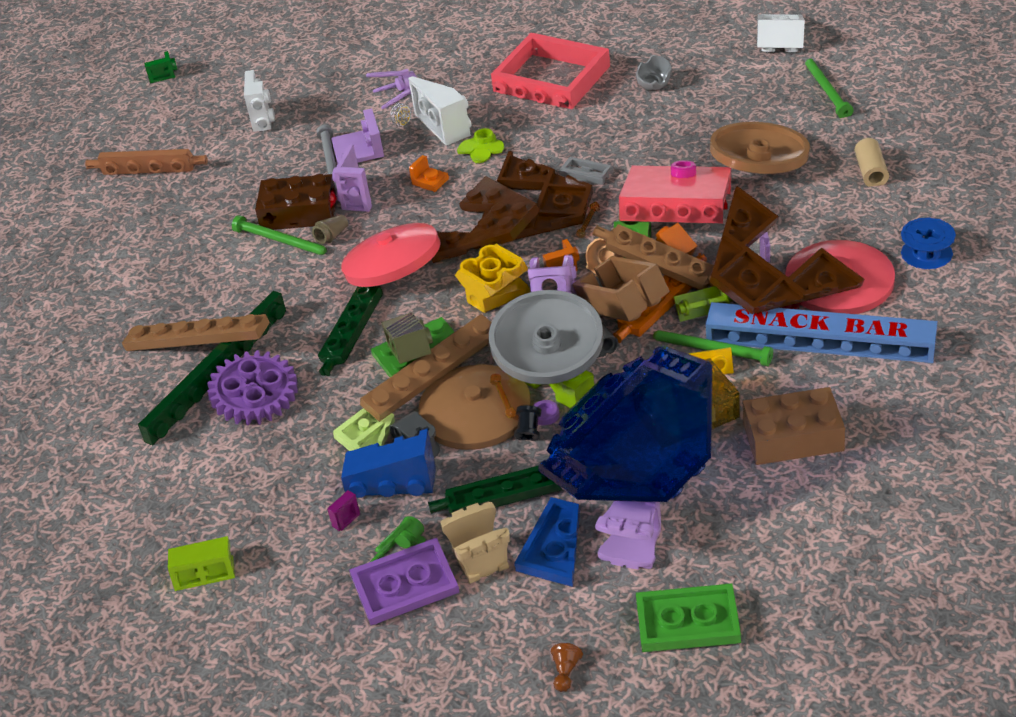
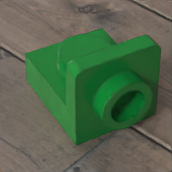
[144,51,178,84]

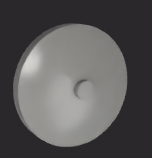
[489,290,603,384]

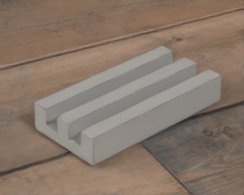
[559,157,614,185]

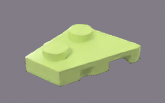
[333,408,395,451]

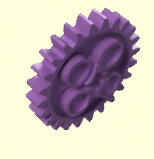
[207,350,298,425]

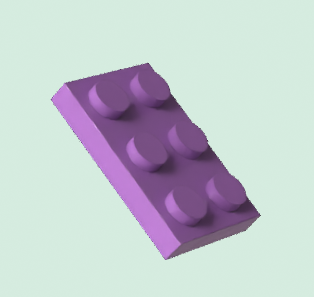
[349,538,460,626]

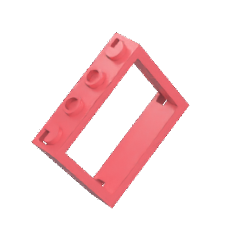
[491,33,610,109]

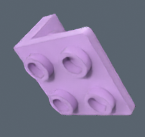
[331,108,384,163]
[332,145,372,212]

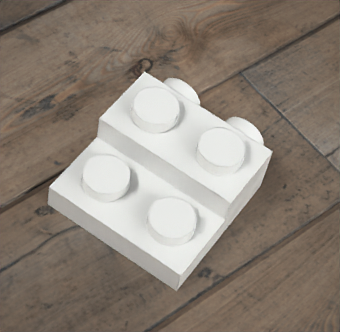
[244,70,275,132]

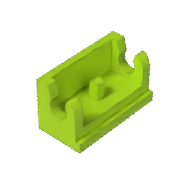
[168,536,235,591]

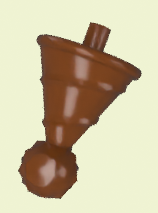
[551,643,583,692]

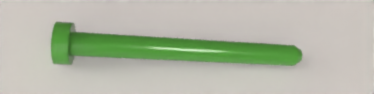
[805,59,853,118]
[232,215,327,255]
[653,330,773,367]

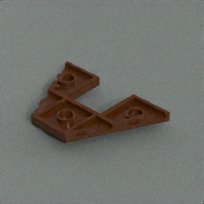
[473,151,593,249]
[431,176,540,263]
[709,186,865,314]

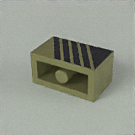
[381,312,433,364]

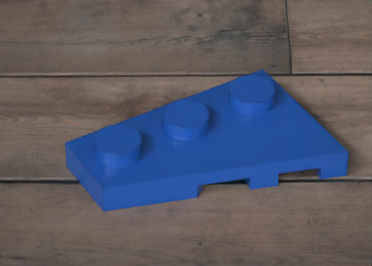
[514,497,580,587]

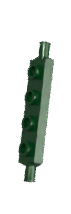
[318,285,384,376]
[428,460,587,514]

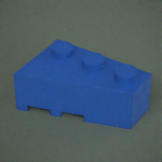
[341,428,436,498]

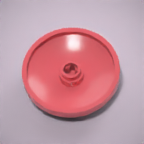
[341,223,441,287]
[785,240,895,314]

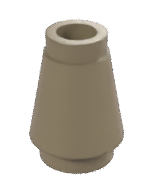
[312,214,348,244]

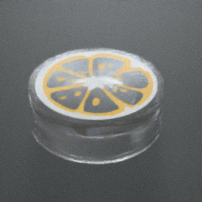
[390,103,411,127]

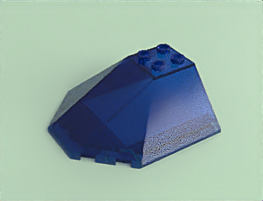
[538,345,712,502]

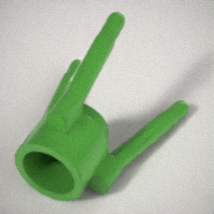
[370,516,426,562]

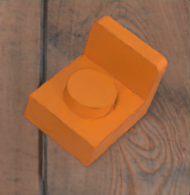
[409,155,449,192]
[543,239,580,271]

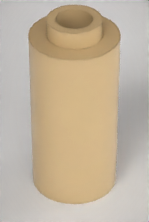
[854,138,889,187]

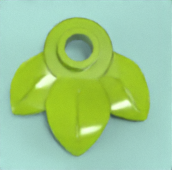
[457,128,504,164]

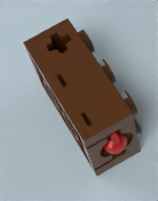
[255,174,337,230]

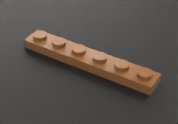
[122,314,270,351]
[360,314,492,422]

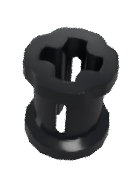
[514,405,542,441]

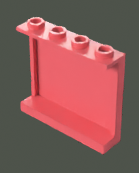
[619,165,731,224]

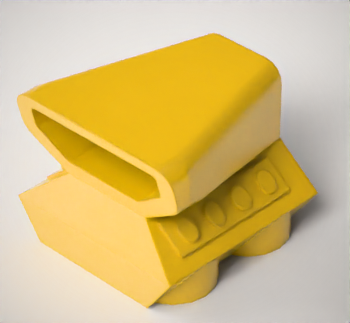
[455,244,531,313]

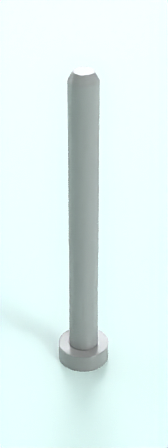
[317,125,337,193]

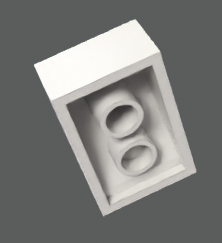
[757,14,805,52]
[408,76,472,146]

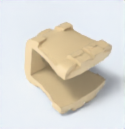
[441,502,511,584]

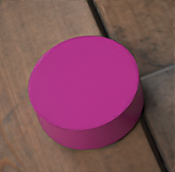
[671,160,696,178]

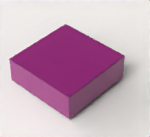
[327,490,360,531]

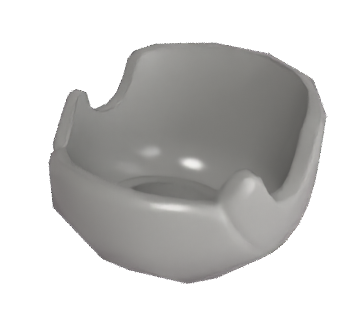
[636,55,672,91]

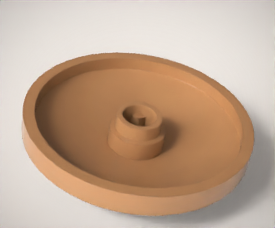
[710,122,810,174]
[418,364,531,450]

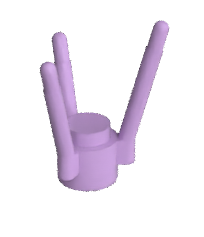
[366,69,416,109]

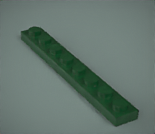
[138,291,286,446]

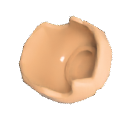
[585,238,623,277]

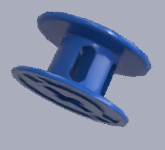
[901,217,956,269]

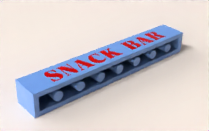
[706,302,938,363]

